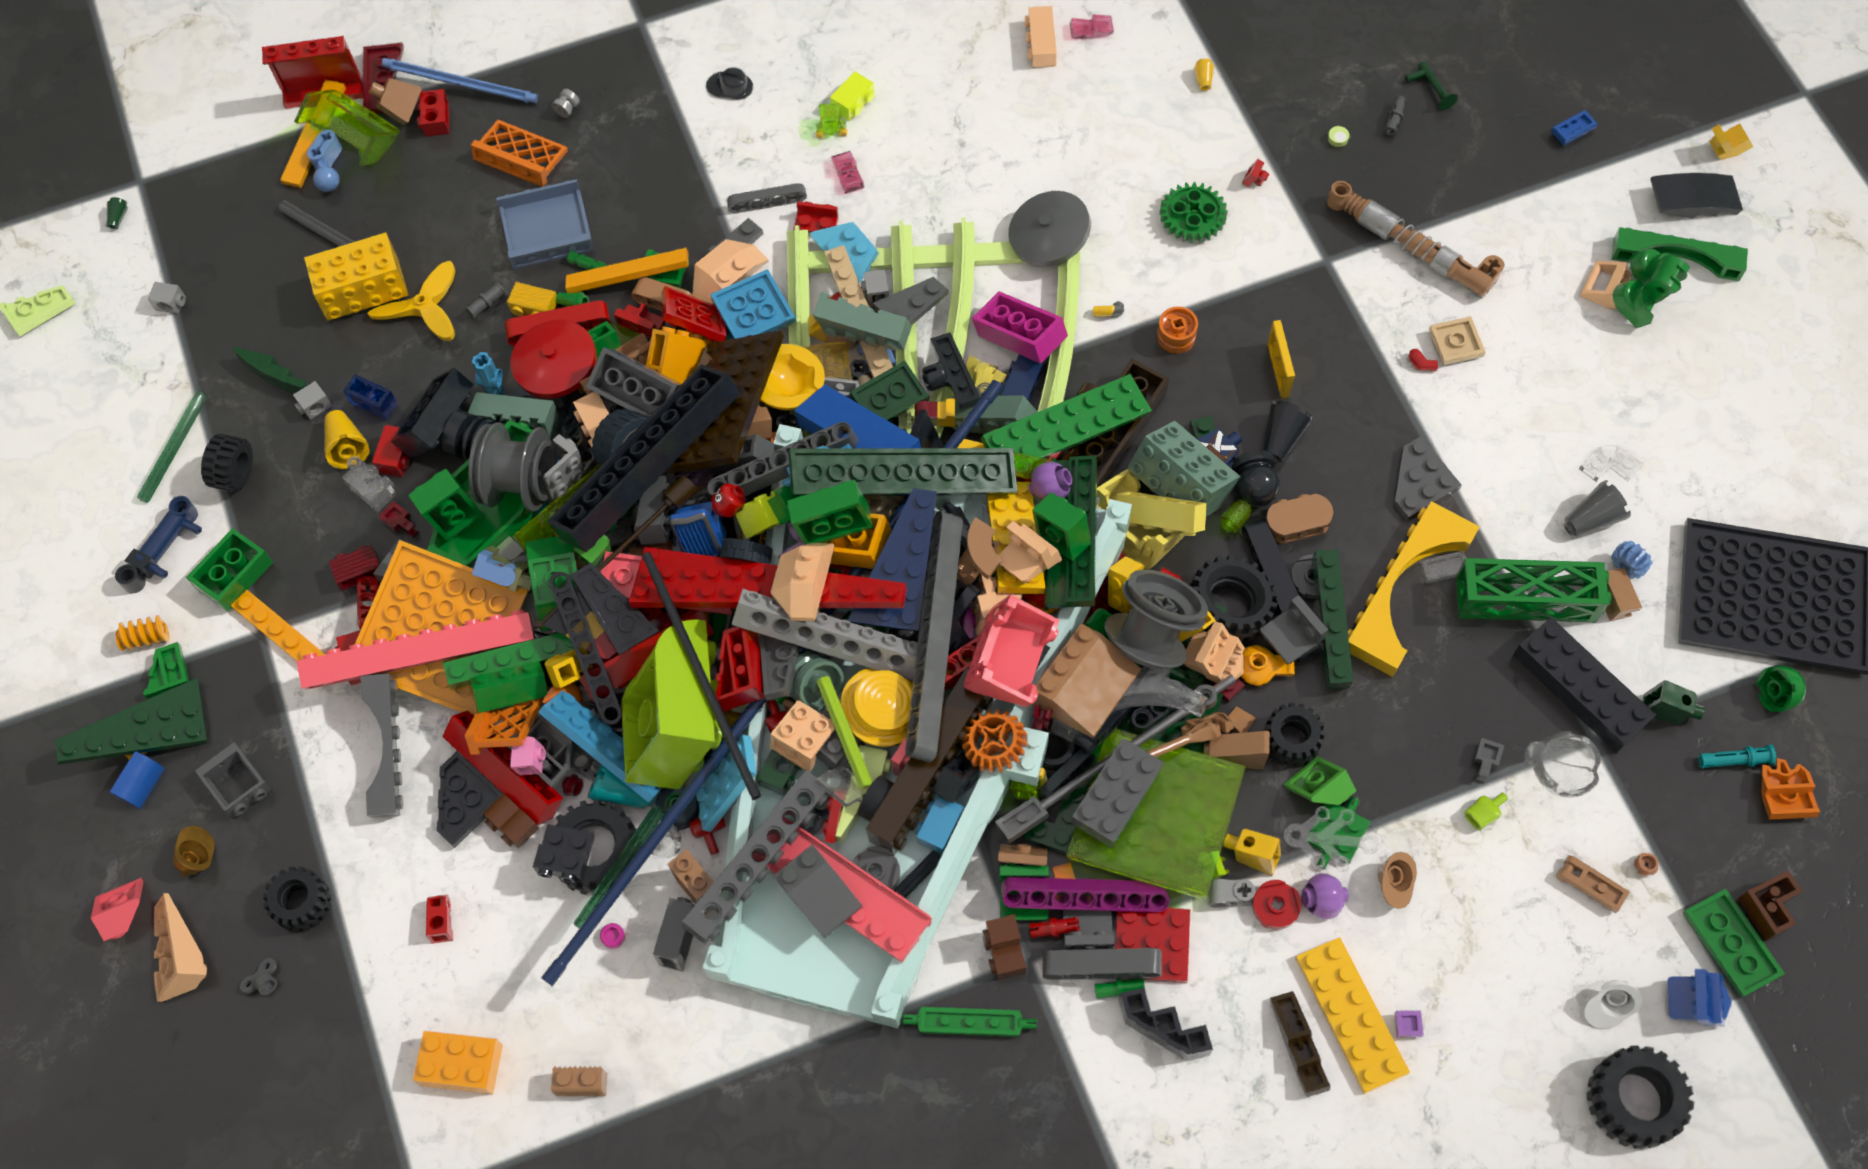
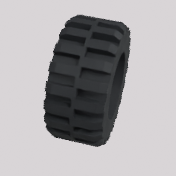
[1587,1045,1694,1149]

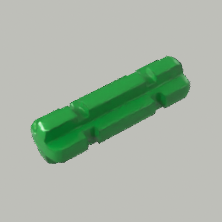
[567,251,606,270]

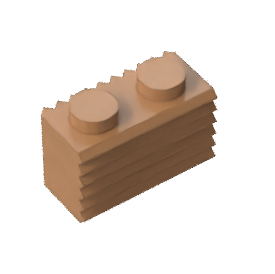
[551,1066,608,1096]

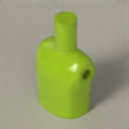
[1464,792,1508,831]

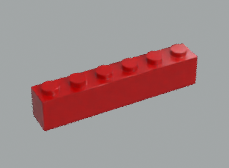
[579,610,714,701]
[442,710,563,825]

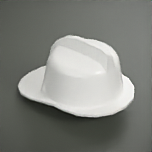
[1584,980,1643,1029]

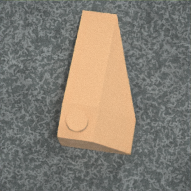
[154,893,207,1002]

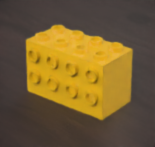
[304,233,409,321]

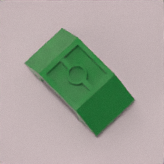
[525,536,577,632]

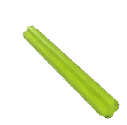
[817,676,872,789]

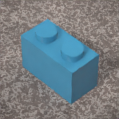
[915,795,965,855]

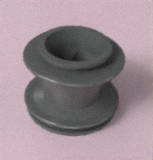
[469,423,557,512]
[1104,569,1208,668]

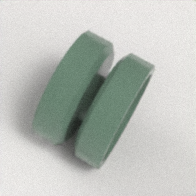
[790,651,844,711]

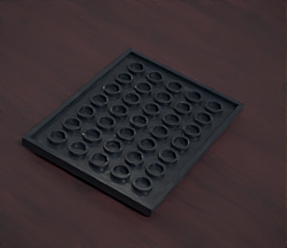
[1678,518,1868,675]

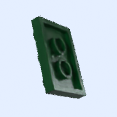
[849,361,928,421]

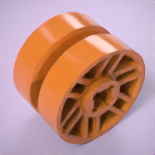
[1157,306,1198,354]

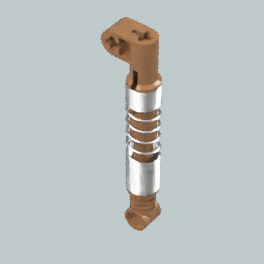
[1327,181,1505,297]

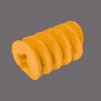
[115,615,169,651]

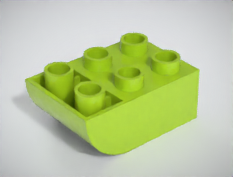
[621,620,722,790]

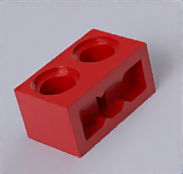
[417,89,450,137]

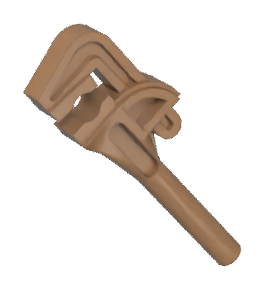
[1147,712,1234,758]

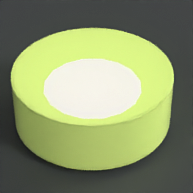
[1328,126,1349,147]

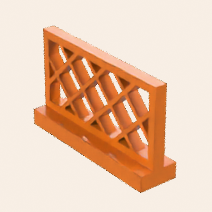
[471,120,568,187]
[465,683,548,755]

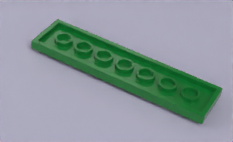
[980,374,1152,471]

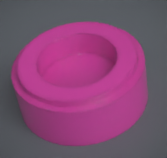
[600,923,625,949]

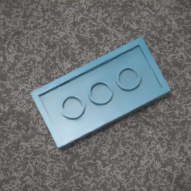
[697,735,757,832]

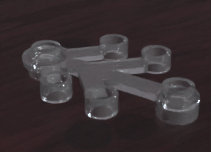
[1284,806,1379,872]

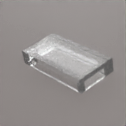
[1419,551,1466,584]

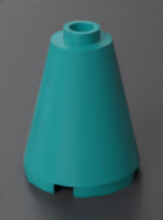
[587,764,655,809]

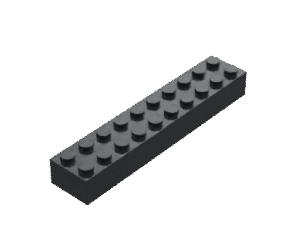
[547,364,740,552]

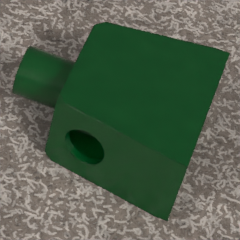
[1643,680,1705,724]

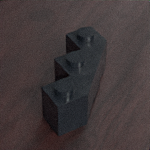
[1119,987,1213,1061]

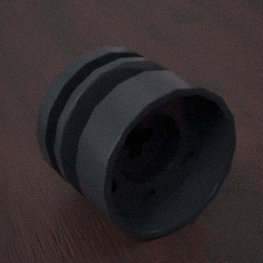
[442,410,496,460]

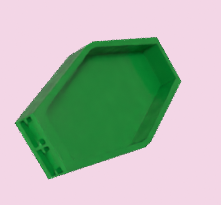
[427,420,533,569]

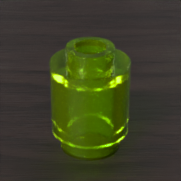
[1220,499,1252,532]

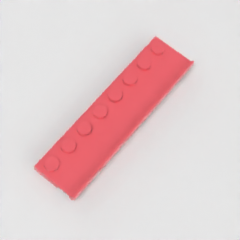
[751,816,933,963]

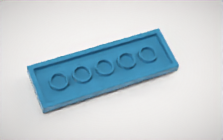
[538,690,663,803]

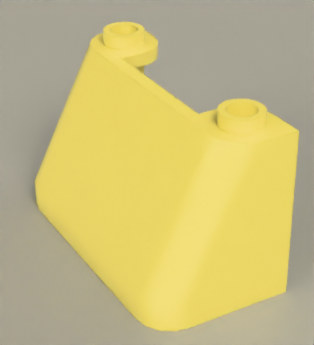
[1096,469,1185,570]

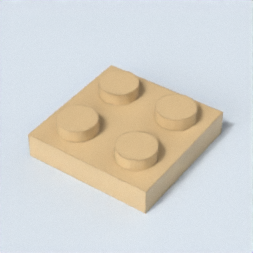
[1429,316,1486,365]

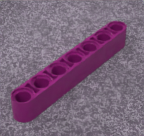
[1001,877,1170,912]

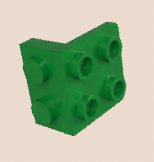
[1000,863,1049,921]

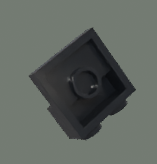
[533,824,595,883]

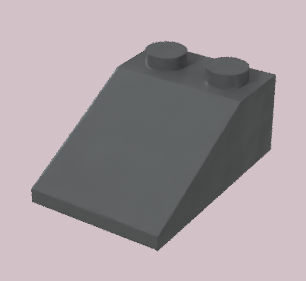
[774,844,863,939]

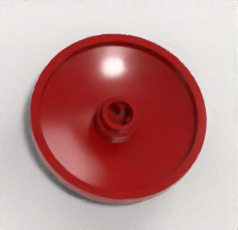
[510,320,597,398]

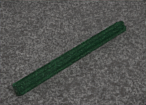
[137,390,208,503]
[573,805,664,929]

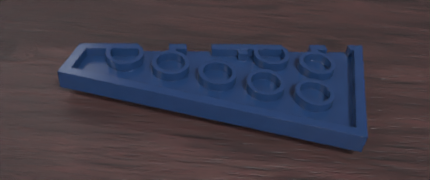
[848,488,937,632]

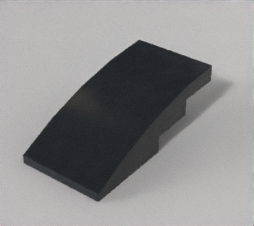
[1650,173,1743,218]

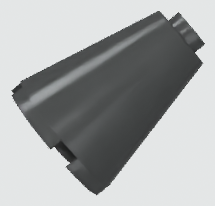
[1563,480,1631,537]

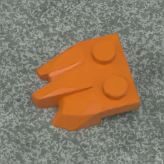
[1761,758,1820,820]

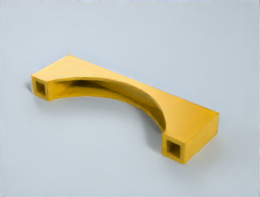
[1348,501,1480,677]

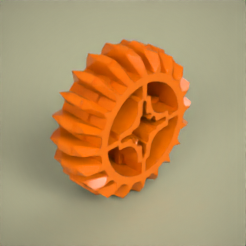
[962,708,1028,774]

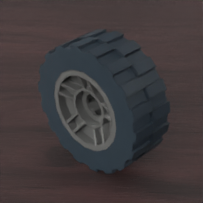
[719,538,773,564]

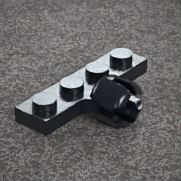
[922,332,981,409]

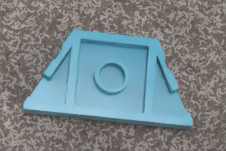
[810,222,879,284]

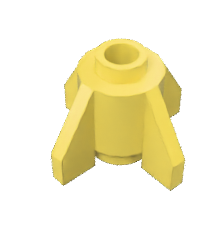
[966,356,1007,395]

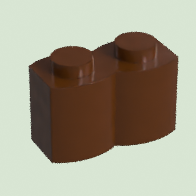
[483,794,539,849]

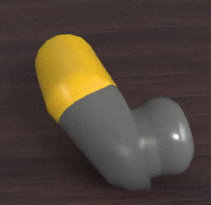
[1093,301,1124,317]

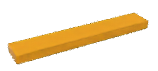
[280,80,346,188]
[565,248,688,293]

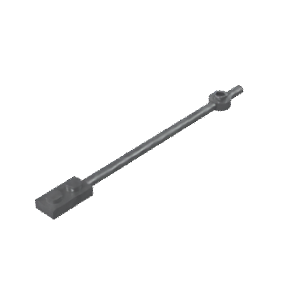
[995,674,1236,843]

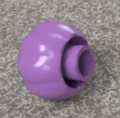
[1029,462,1072,501]
[1301,873,1349,919]

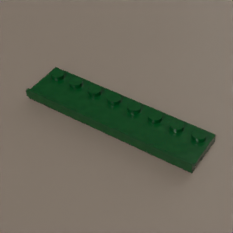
[1045,455,1097,610]

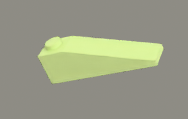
[836,745,892,843]

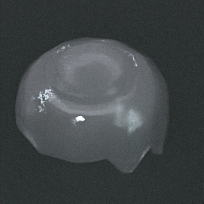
[645,823,682,858]

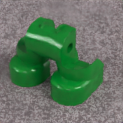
[1613,249,1690,328]

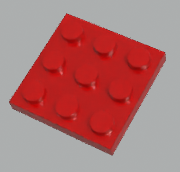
[661,286,726,342]
[1115,908,1190,983]

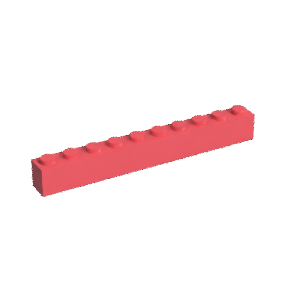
[296,610,536,690]

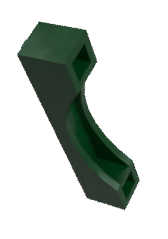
[1311,549,1353,690]

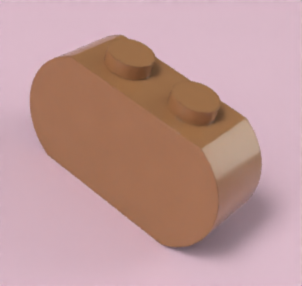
[1266,494,1333,545]

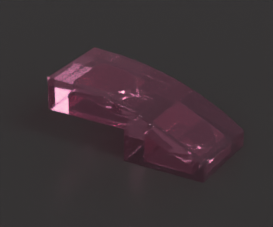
[1070,14,1114,39]
[831,151,864,194]

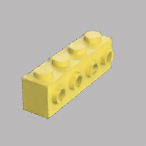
[1117,491,1207,536]

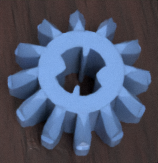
[1611,540,1653,579]

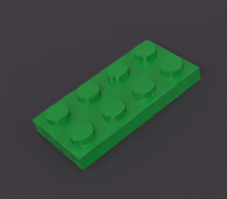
[1683,889,1785,998]

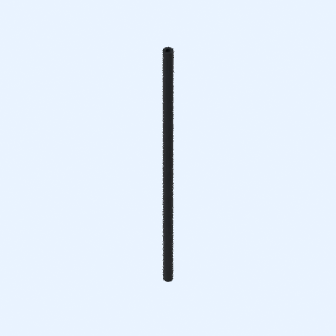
[642,552,761,800]

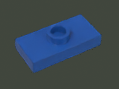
[1551,110,1598,146]

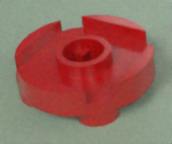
[1252,880,1302,929]

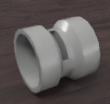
[552,89,580,118]

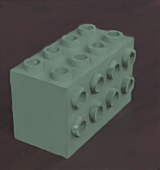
[1127,421,1240,516]

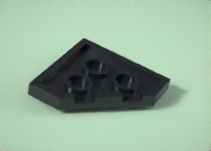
[436,751,503,848]

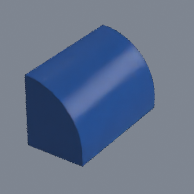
[110,751,165,809]

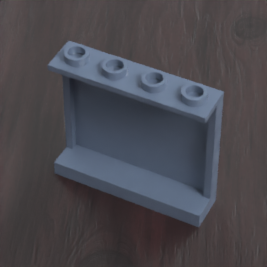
[496,179,594,270]

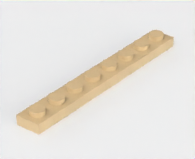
[824,245,893,378]

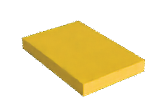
[1267,320,1295,398]

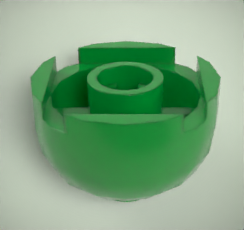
[1757,665,1806,712]

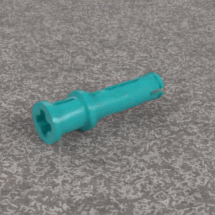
[1698,744,1776,768]

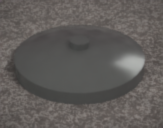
[1008,191,1091,267]

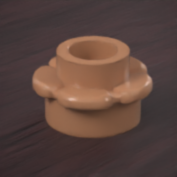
[1634,853,1658,876]

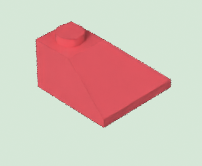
[91,878,143,941]

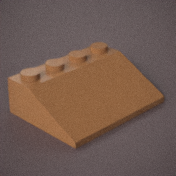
[1031,624,1141,738]

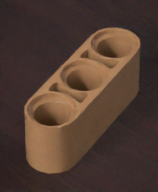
[631,277,694,311]

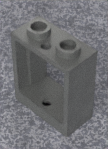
[195,742,272,819]
[653,897,694,972]

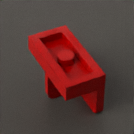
[614,303,665,339]

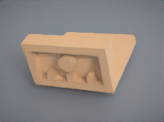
[770,700,835,772]

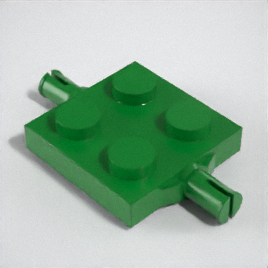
[1306,796,1371,870]

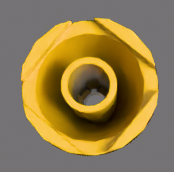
[325,410,369,469]

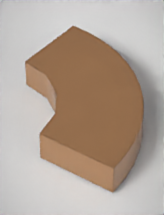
[967,517,1002,579]

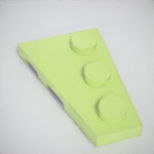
[0,285,76,336]

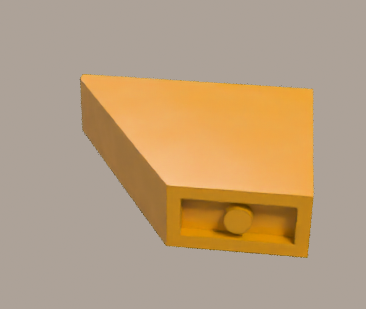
[646,327,712,384]

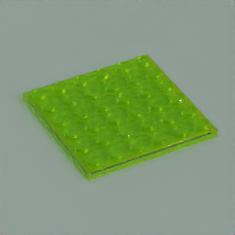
[1066,729,1246,900]

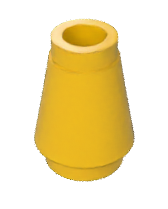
[1194,58,1214,91]

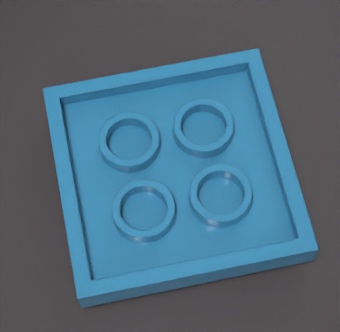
[710,269,796,339]

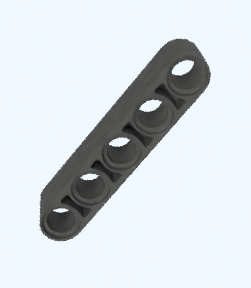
[1043,948,1162,980]

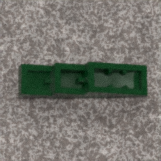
[233,347,308,394]

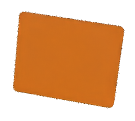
[1052,863,1075,879]

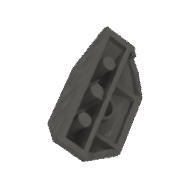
[495,714,574,788]

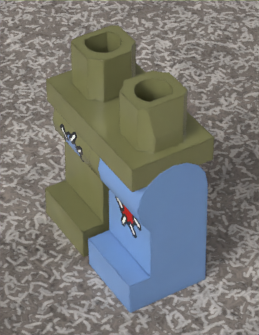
[472,546,532,592]

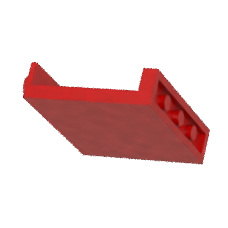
[262,36,363,109]

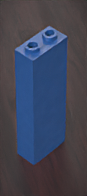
[794,384,921,448]

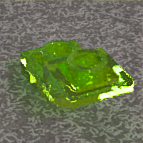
[1013,451,1054,479]

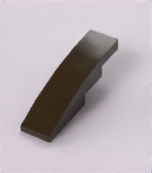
[1270,991,1330,1098]

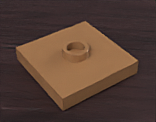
[998,844,1048,866]

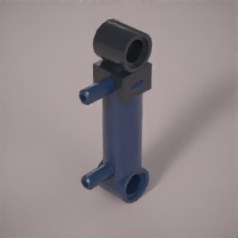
[115,496,202,594]

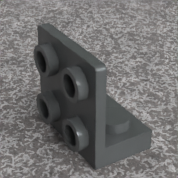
[1260,595,1328,665]
[1063,909,1115,950]

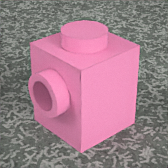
[510,737,546,775]

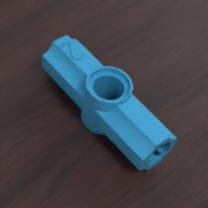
[472,352,504,395]

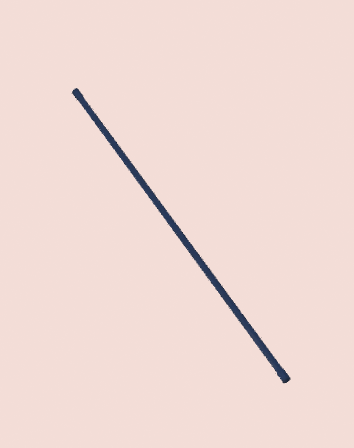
[541,380,1004,987]

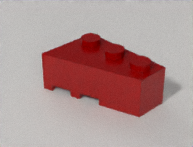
[715,626,765,712]

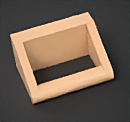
[1580,261,1632,309]

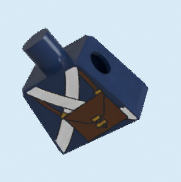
[1197,429,1242,467]

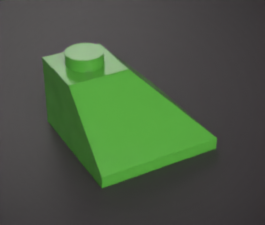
[1283,756,1356,805]

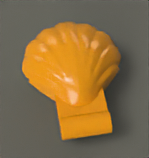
[1240,645,1295,686]

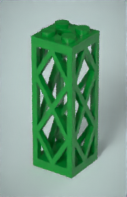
[1456,558,1611,623]

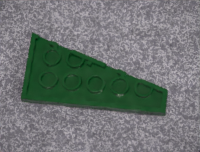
[55,678,207,765]

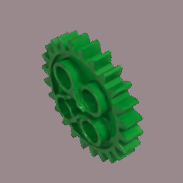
[1159,182,1228,243]

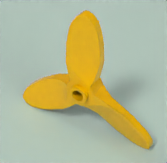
[368,261,455,341]

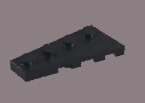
[570,563,659,655]

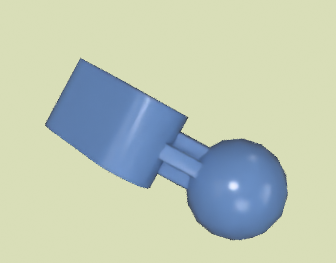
[307,130,342,192]

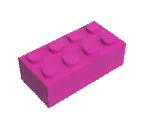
[972,291,1068,364]

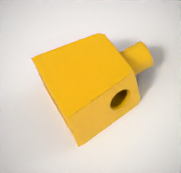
[1224,829,1281,876]

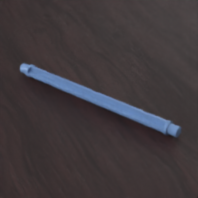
[382,58,538,103]

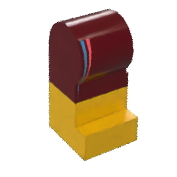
[914,399,955,427]

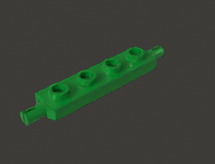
[903,1007,1037,1037]

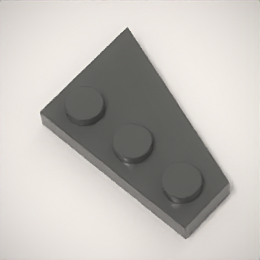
[873,277,948,326]

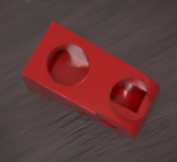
[425,894,453,944]

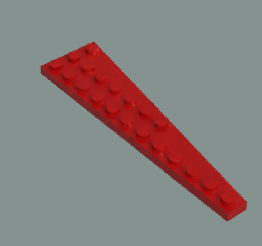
[629,547,907,608]

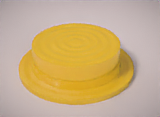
[760,344,825,410]
[840,668,913,747]

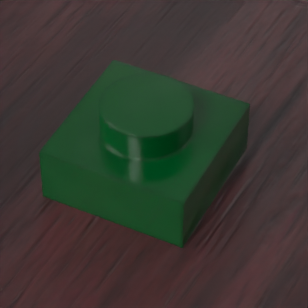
[1190,416,1216,439]

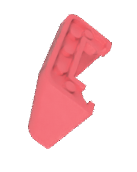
[964,594,1059,707]

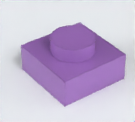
[1395,1011,1424,1038]

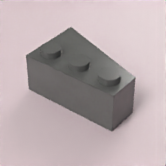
[634,473,676,544]

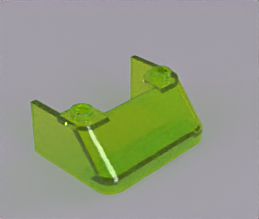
[294,90,400,166]

